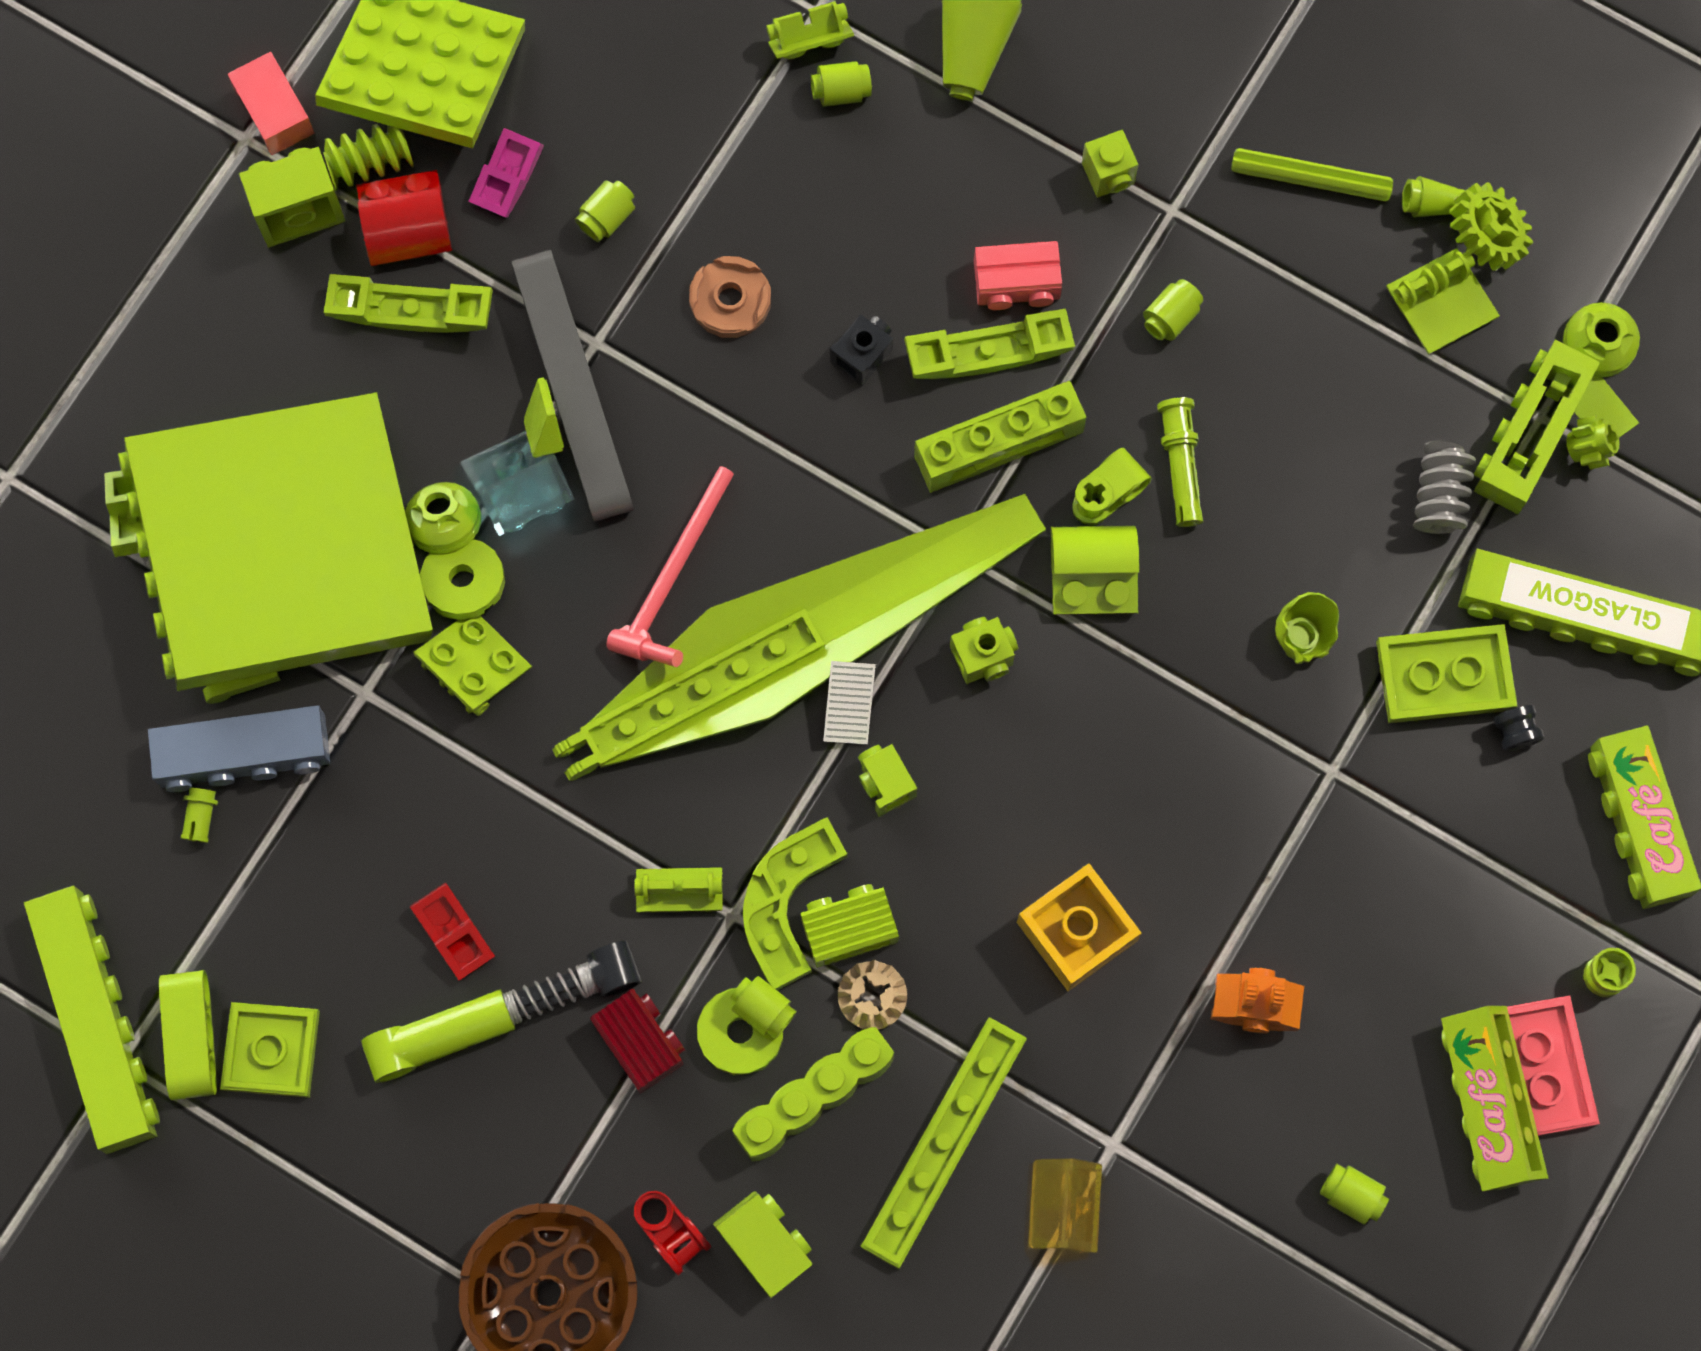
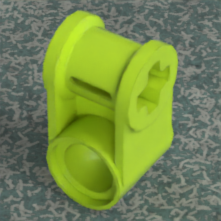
[1072,447,1152,525]

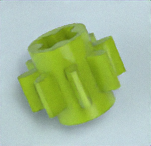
[1567,415,1619,470]

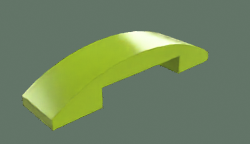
[323,274,493,332]
[904,308,1075,379]

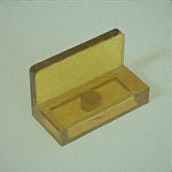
[1029,1159,1102,1253]

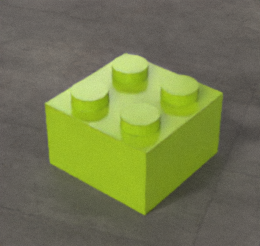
[239,146,346,248]

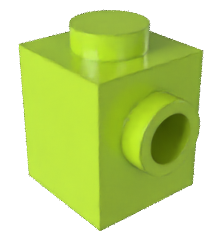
[1081,129,1139,198]

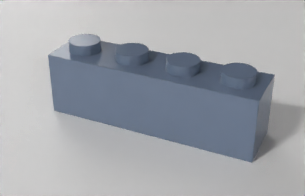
[148,705,330,792]

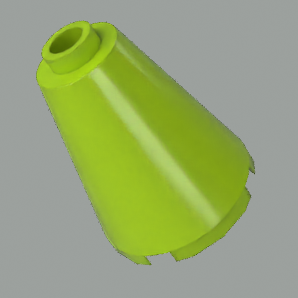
[942,0,1022,101]

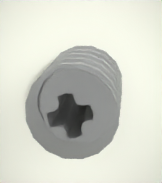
[1413,440,1476,534]

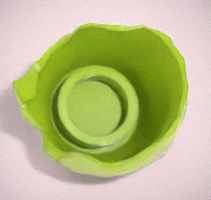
[1275,592,1339,664]

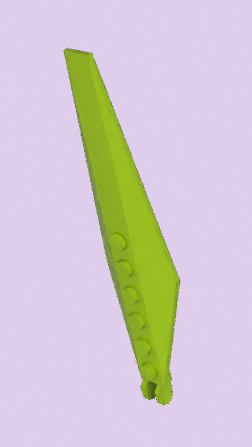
[552,494,1046,781]

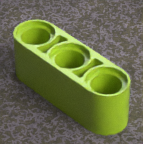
[159,970,217,1100]

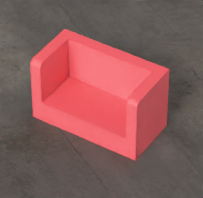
[228,52,315,155]

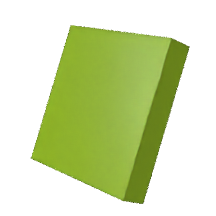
[220,1002,320,1098]

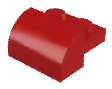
[357,170,452,266]

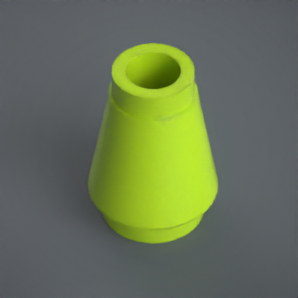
[1402,176,1465,217]

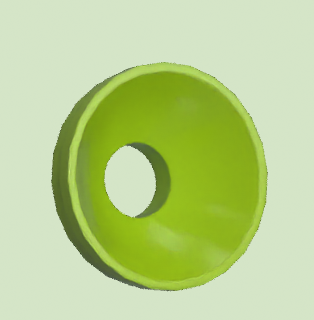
[1563,302,1640,377]
[405,482,481,554]

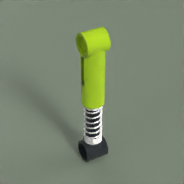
[361,941,642,1083]

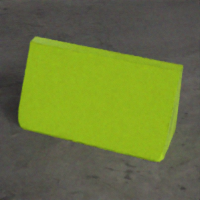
[524,377,564,458]

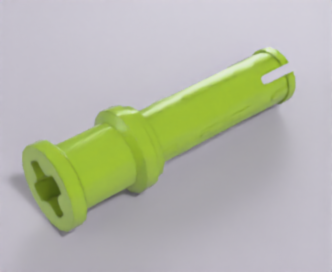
[1157,397,1203,527]

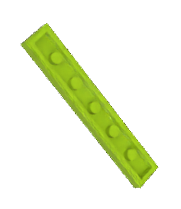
[861,1017,1027,1269]

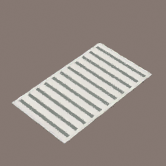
[823,661,876,744]

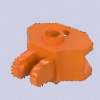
[1211,968,1304,1033]

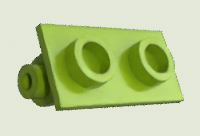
[766,1,854,59]
[635,868,723,912]

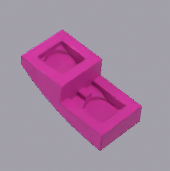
[469,128,544,218]

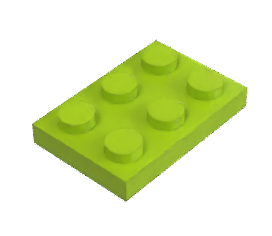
[1376,624,1517,723]

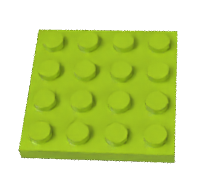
[315,0,525,149]

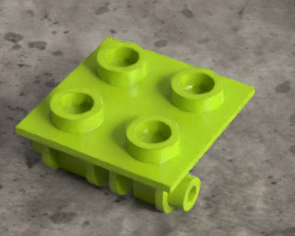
[1386,248,1500,355]
[413,616,532,716]

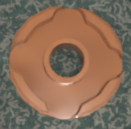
[689,256,771,338]

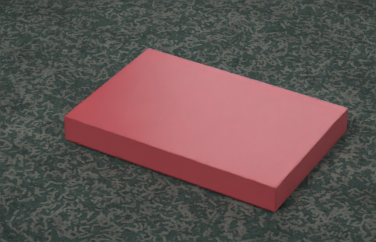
[1507,996,1600,1136]

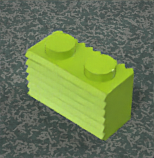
[800,884,899,968]

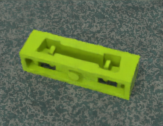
[1474,340,1600,515]
[914,380,1087,493]

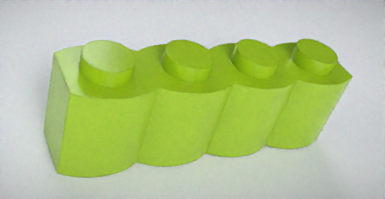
[732,1027,894,1162]

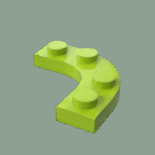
[743,817,847,990]

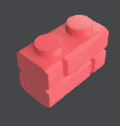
[974,241,1062,310]

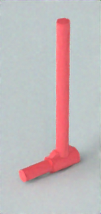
[607,466,734,667]

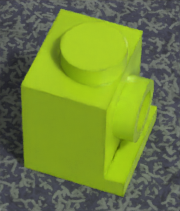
[858,744,917,817]

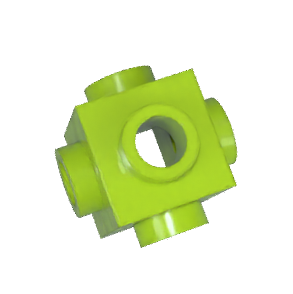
[950,617,1018,684]

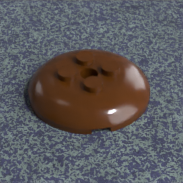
[458,1203,637,1351]

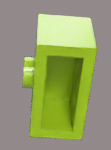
[713,1191,813,1298]

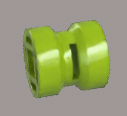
[1583,948,1636,997]

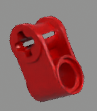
[634,1191,712,1276]

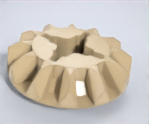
[838,960,907,1030]

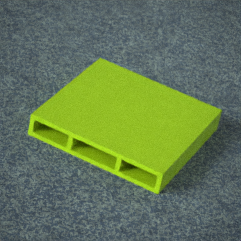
[118,393,433,691]

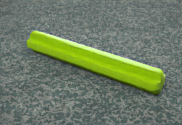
[1231,148,1393,201]

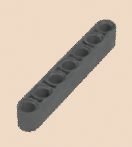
[511,249,634,522]

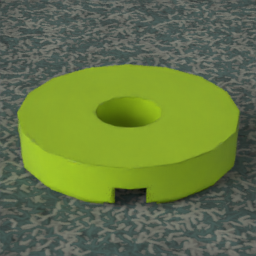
[420,539,505,620]
[697,988,783,1075]

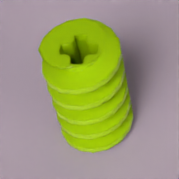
[323,124,414,191]

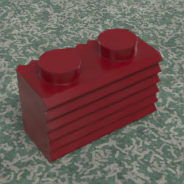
[590,989,685,1094]

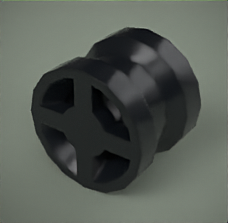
[1493,705,1545,752]

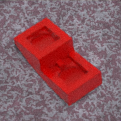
[410,882,495,980]

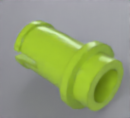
[180,788,218,843]

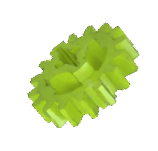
[1449,182,1533,271]

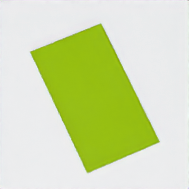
[1561,376,1639,437]

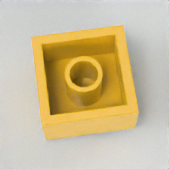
[1016,863,1141,992]

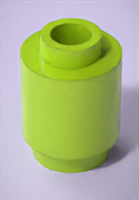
[811,61,872,107]
[575,180,635,242]
[1143,279,1204,341]
[730,976,797,1039]
[1320,1163,1389,1225]

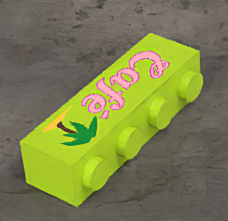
[1588,725,1701,909]
[1441,1006,1548,1191]

